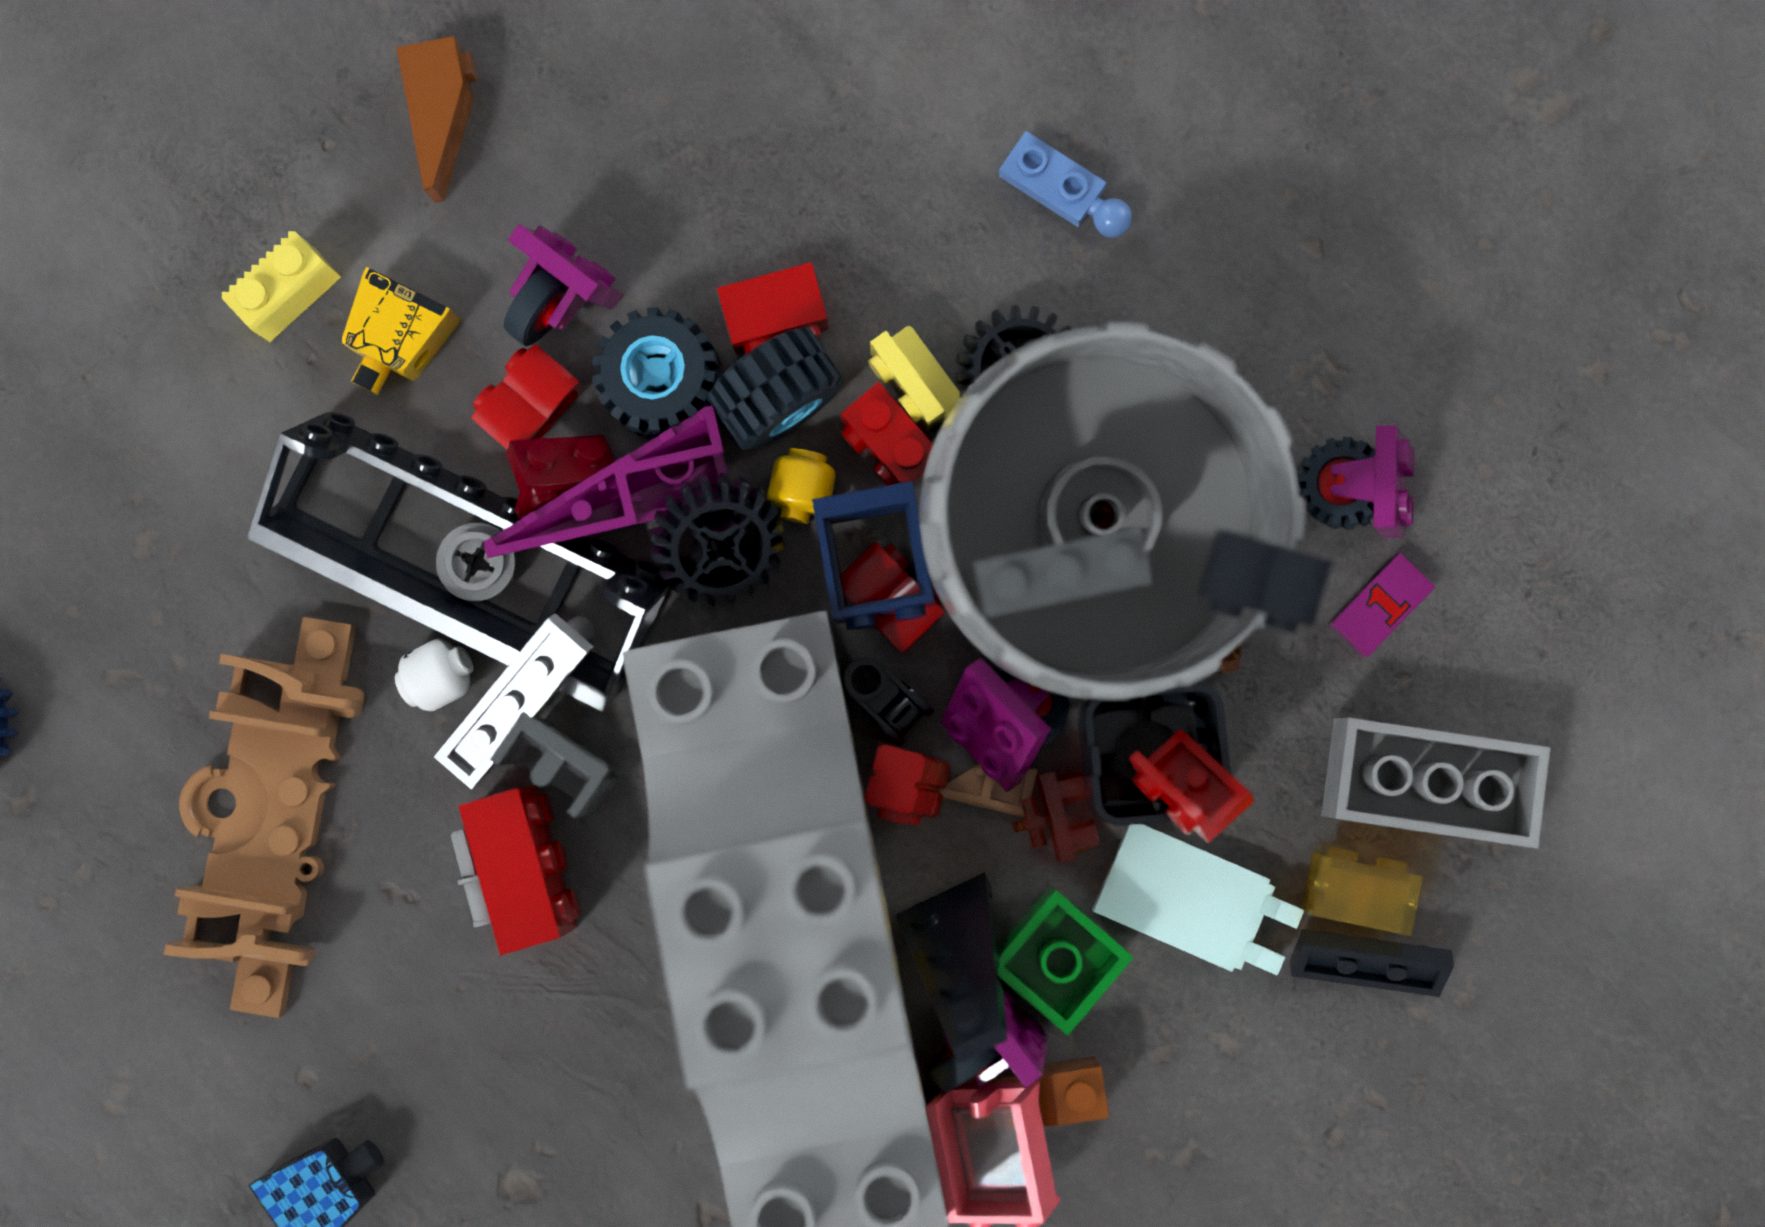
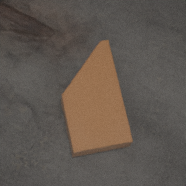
[939,764,1037,818]

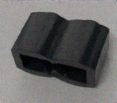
[1197,530,1333,634]

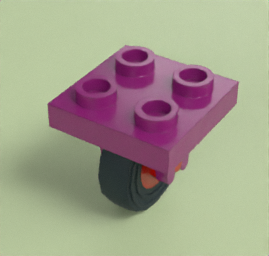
[503,224,624,346]
[940,658,1070,792]
[927,976,1048,1092]

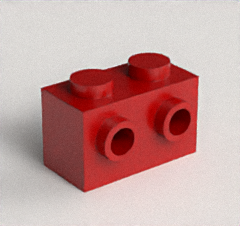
[840,381,933,488]

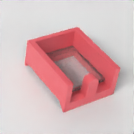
[926,1081,1061,1227]

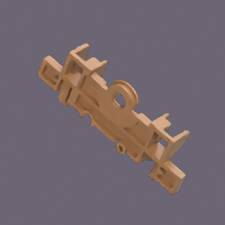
[164,617,365,1018]

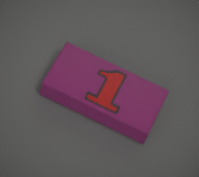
[1329,553,1435,658]

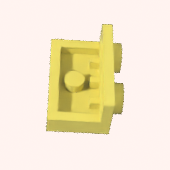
[868,326,960,432]

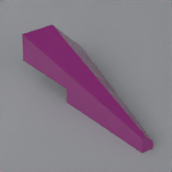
[483,405,728,558]

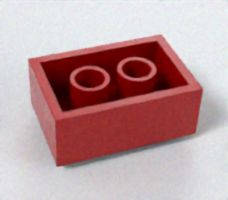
[458,785,581,956]

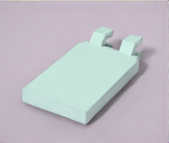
[1092,824,1304,976]

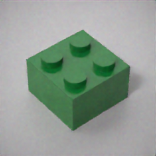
[997,885,1134,1036]

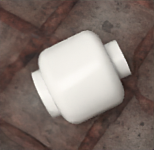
[395,638,473,712]

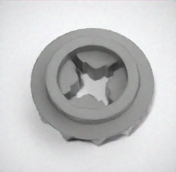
[436,523,517,602]

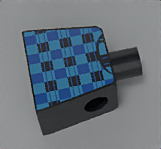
[248,1138,384,1227]

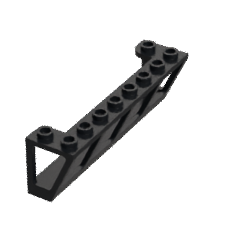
[247,412,671,712]

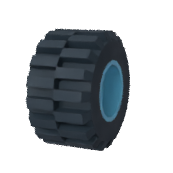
[592,307,723,440]
[707,327,844,450]

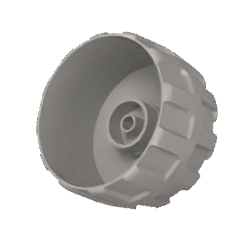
[920,322,1306,700]

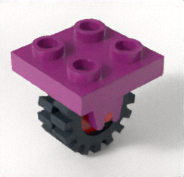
[1296,425,1415,539]

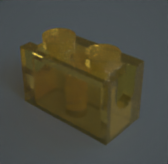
[1301,846,1423,936]

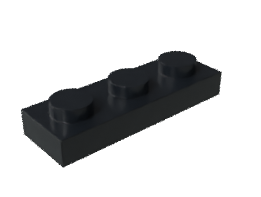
[1290,929,1454,997]

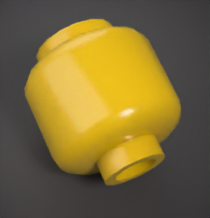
[767,448,836,524]

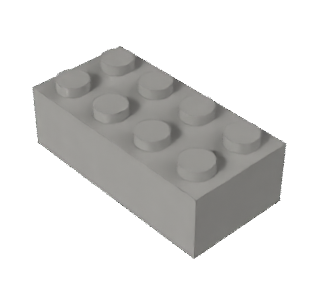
[1321,718,1551,849]

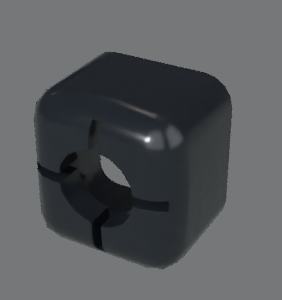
[1078,683,1231,826]

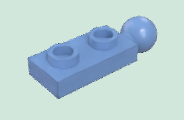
[999,131,1132,238]

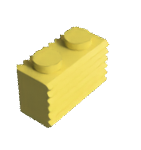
[222,231,341,342]

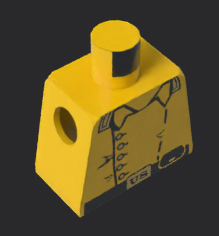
[342,267,461,395]

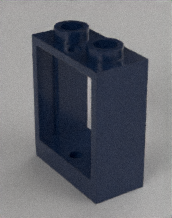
[812,481,936,630]

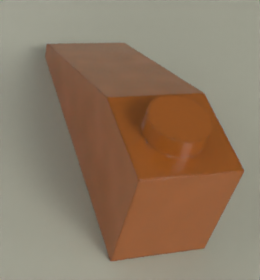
[396,36,478,203]
[962,1056,1109,1130]

